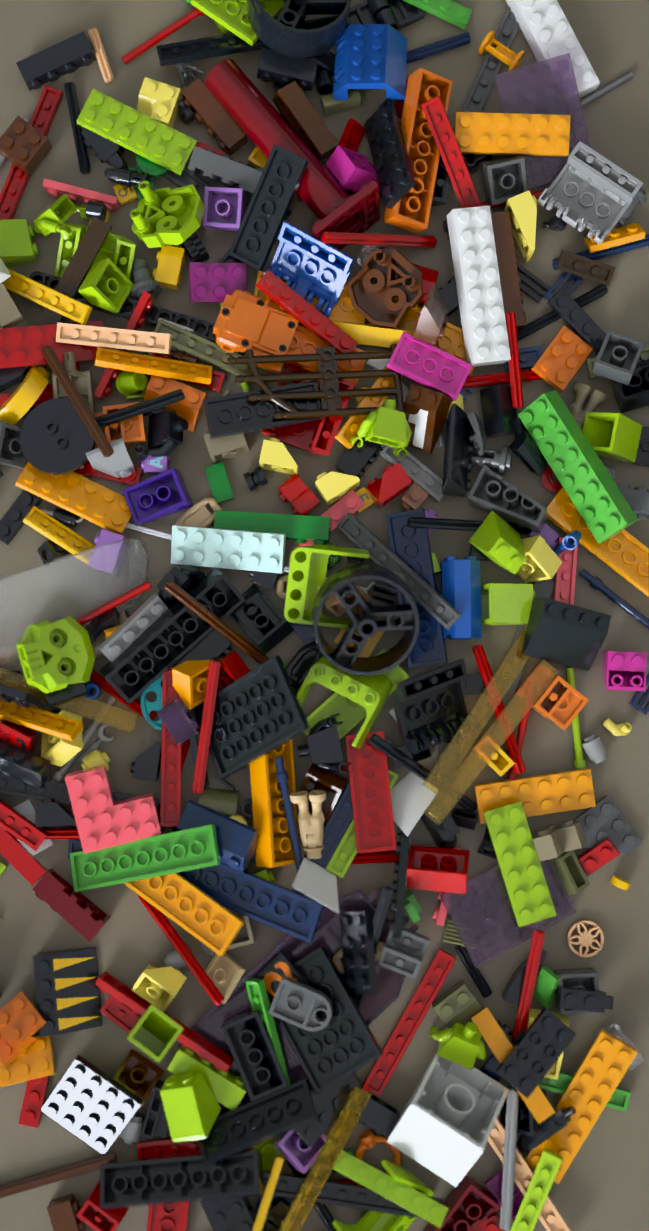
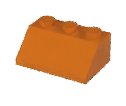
[143,375,208,433]

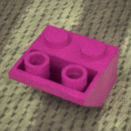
[602,651,647,691]

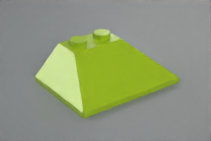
[54,223,137,280]

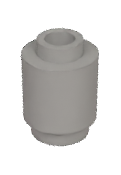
[582,734,608,764]
[164,945,193,970]
[120,1112,144,1145]

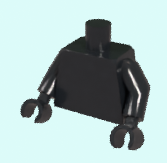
[135,407,188,460]
[157,565,205,611]
[297,713,351,774]
[421,801,460,849]

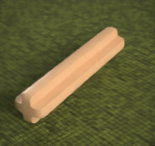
[88,28,114,83]

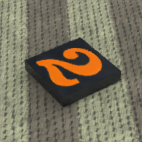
[254,951,308,1002]

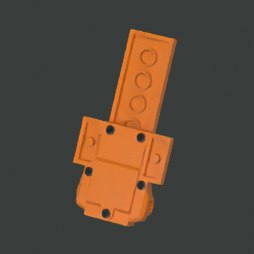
[213,289,366,388]

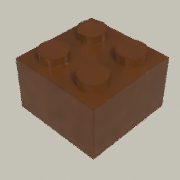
[0,116,52,176]

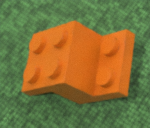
[95,402,146,449]
[514,664,589,731]
[0,991,47,1066]

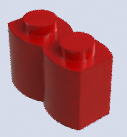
[278,474,321,516]

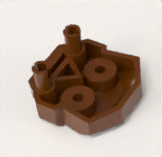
[346,248,424,328]

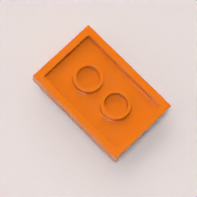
[531,325,593,393]

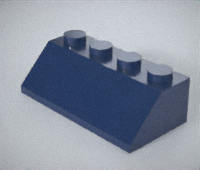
[177,800,257,873]

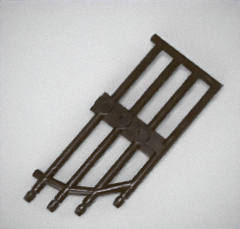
[227,344,405,419]

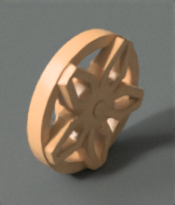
[567,920,604,957]

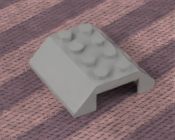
[537,141,644,245]

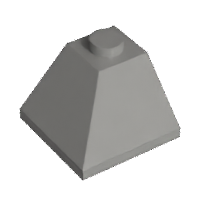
[86,438,135,478]

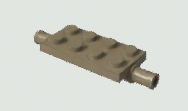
[52,352,97,469]

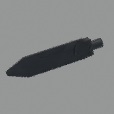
[516,1105,576,1152]

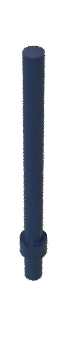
[579,569,649,629]
[275,756,303,872]

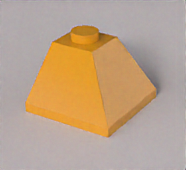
[172,660,210,710]

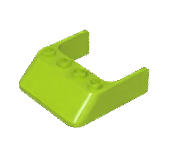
[284,544,370,630]
[296,656,393,749]
[332,1159,433,1231]

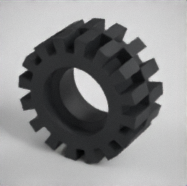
[181,232,210,262]

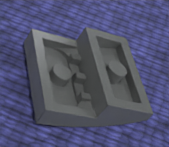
[378,927,430,979]

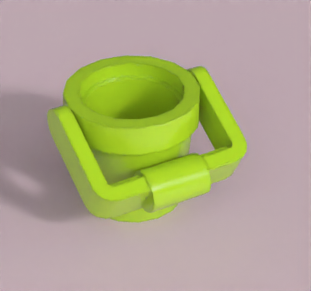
[116,370,148,399]

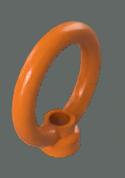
[355,1130,401,1177]

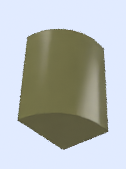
[320,89,361,117]
[198,788,239,815]
[546,850,590,896]

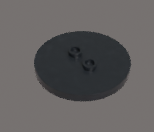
[20,398,96,475]

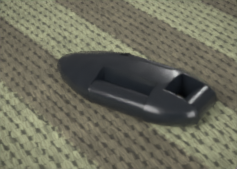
[285,641,323,689]

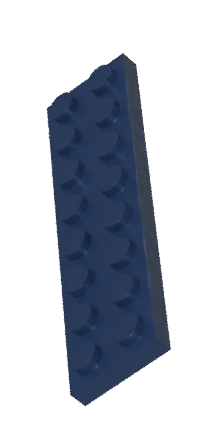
[385,508,448,668]
[179,863,324,943]

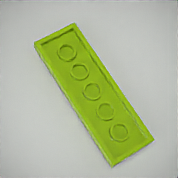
[77,89,197,175]
[304,648,409,740]
[483,801,557,927]

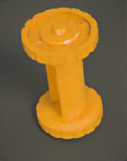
[478,30,525,75]

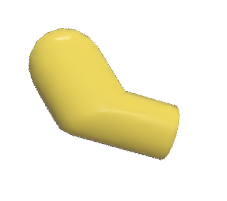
[602,718,632,736]

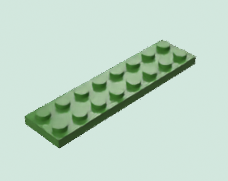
[69,824,221,892]

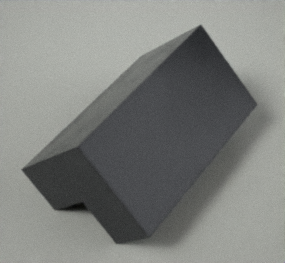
[480,384,517,438]
[140,1080,169,1139]

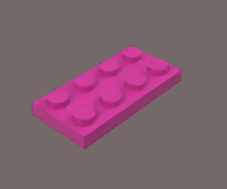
[386,331,473,401]

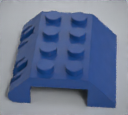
[333,24,407,100]
[264,221,354,318]

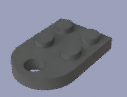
[268,975,333,1031]

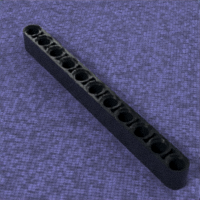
[29,271,217,344]

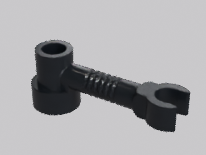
[465,154,495,175]

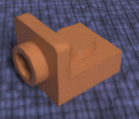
[400,482,429,511]

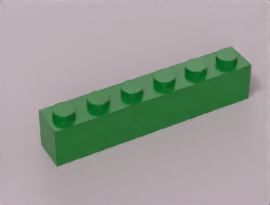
[214,510,332,545]

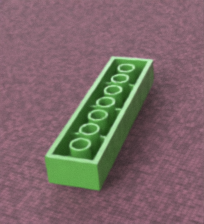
[518,390,638,544]

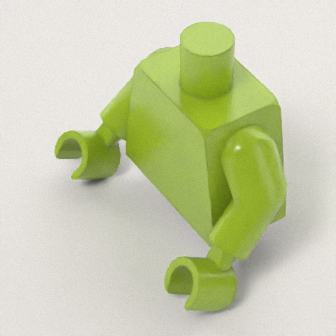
[33,193,88,240]
[350,399,412,458]
[428,1022,486,1070]

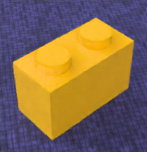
[152,245,186,291]

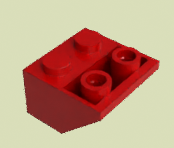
[76,1180,129,1231]

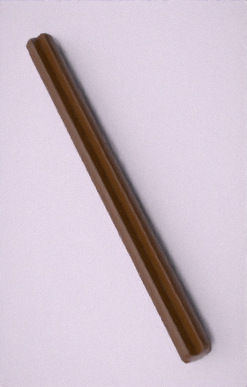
[41,346,114,457]
[164,580,269,664]
[0,1152,117,1198]

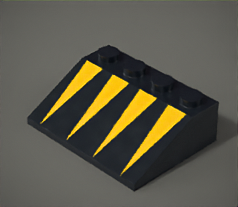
[33,947,103,1037]

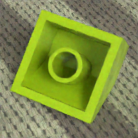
[78,258,134,313]

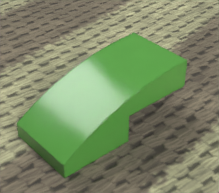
[404,890,422,923]
[533,966,561,1009]

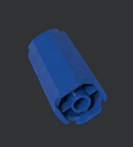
[440,556,481,640]

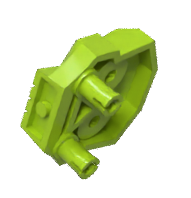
[130,181,205,248]
[16,615,95,694]

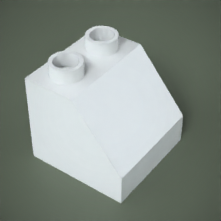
[387,1050,509,1187]

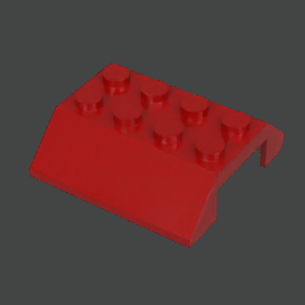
[260,362,355,456]

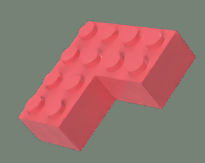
[65,764,162,854]

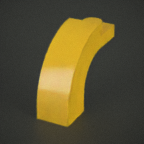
[0,365,51,425]

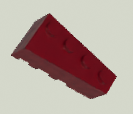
[32,868,111,942]
[423,1174,501,1231]

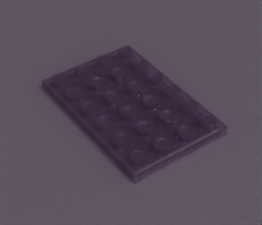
[494,53,591,189]
[440,859,577,968]

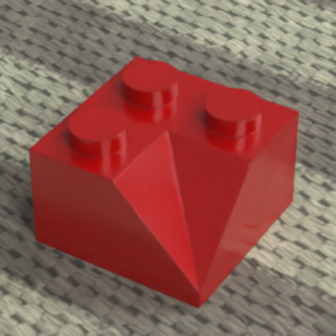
[366,463,412,509]

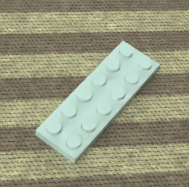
[171,525,286,573]

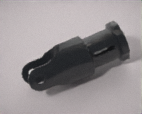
[104,168,149,188]

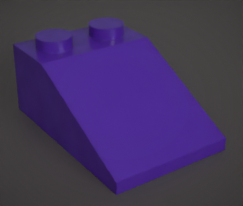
[122,468,193,526]

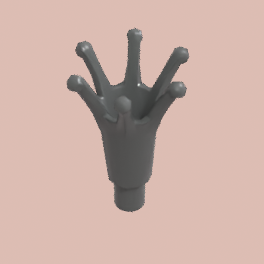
[174,62,205,87]

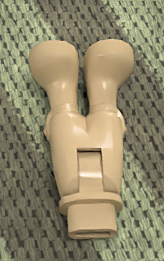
[290,790,326,859]

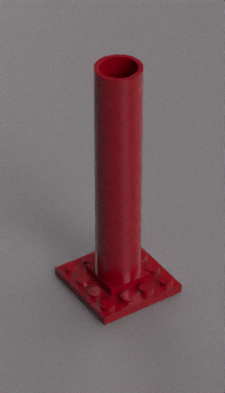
[205,58,380,251]

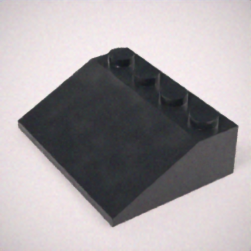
[442,403,474,497]
[522,597,611,671]

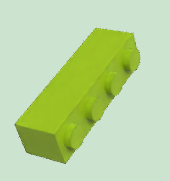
[167,1045,247,1110]

